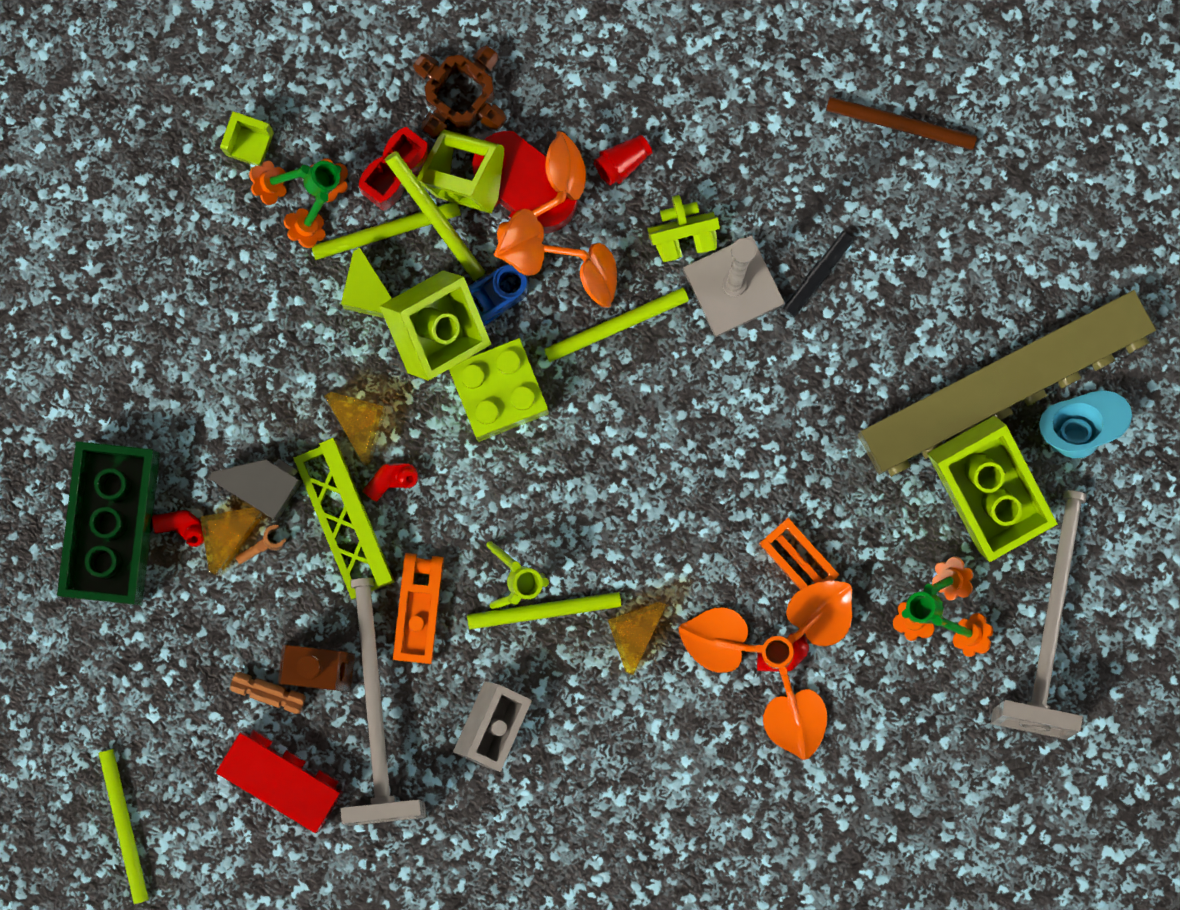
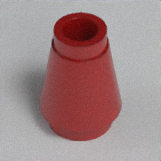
[594,135,653,186]

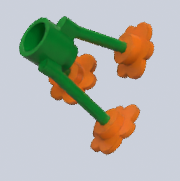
[249,158,348,248]
[893,556,993,657]

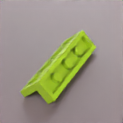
[294,438,395,600]

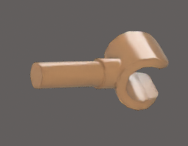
[235,525,286,565]

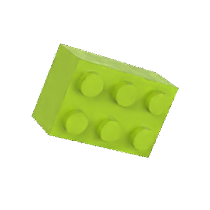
[927,415,1058,562]

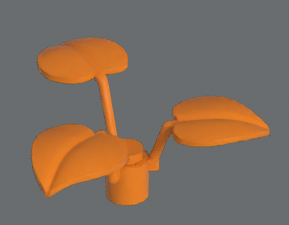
[494,131,617,308]
[679,581,852,760]

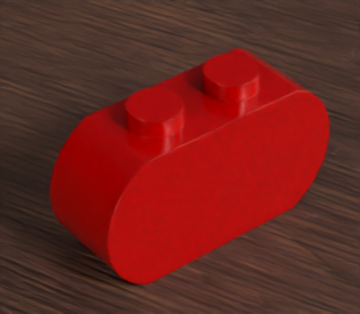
[472,131,578,233]

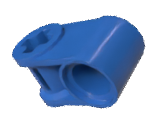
[468,265,529,326]

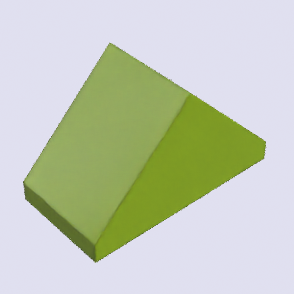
[341,247,392,318]

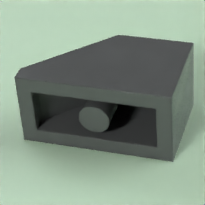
[208,458,302,521]

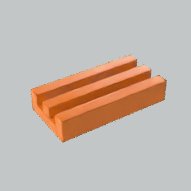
[759,518,840,590]

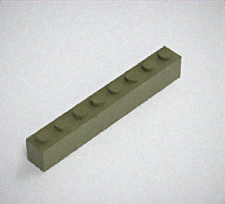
[858,290,1156,477]

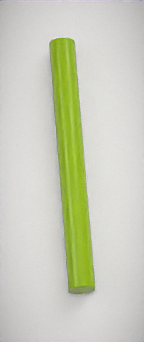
[385,151,485,281]
[312,202,461,260]
[544,287,689,362]
[467,592,622,630]
[98,749,149,904]

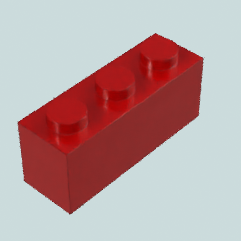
[216,730,343,834]

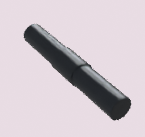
[782,231,854,318]

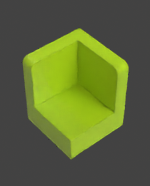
[220,111,274,166]

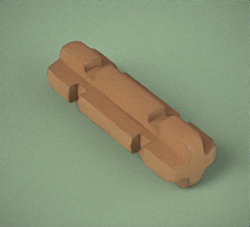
[230,672,306,714]

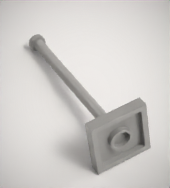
[683,235,785,338]
[990,490,1087,740]
[340,578,427,826]

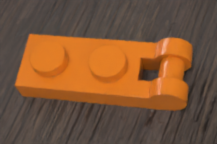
[393,553,444,664]

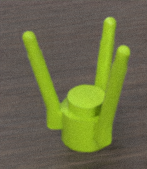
[486,541,549,609]

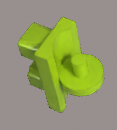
[647,195,720,262]

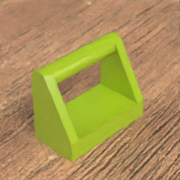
[417,130,504,213]

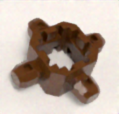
[413,45,507,140]

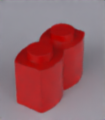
[358,126,430,211]

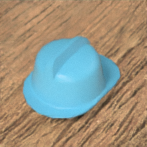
[1039,390,1132,459]

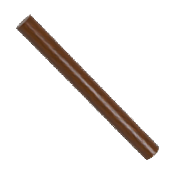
[826,96,977,150]

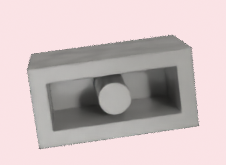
[453,681,532,772]

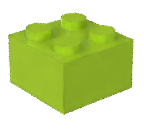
[379,270,492,381]
[449,338,549,442]

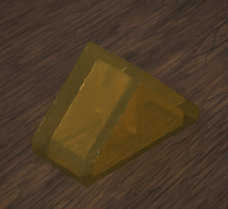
[325,392,387,466]
[200,507,265,577]
[607,602,666,676]

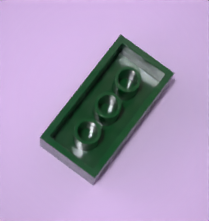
[57,441,160,606]

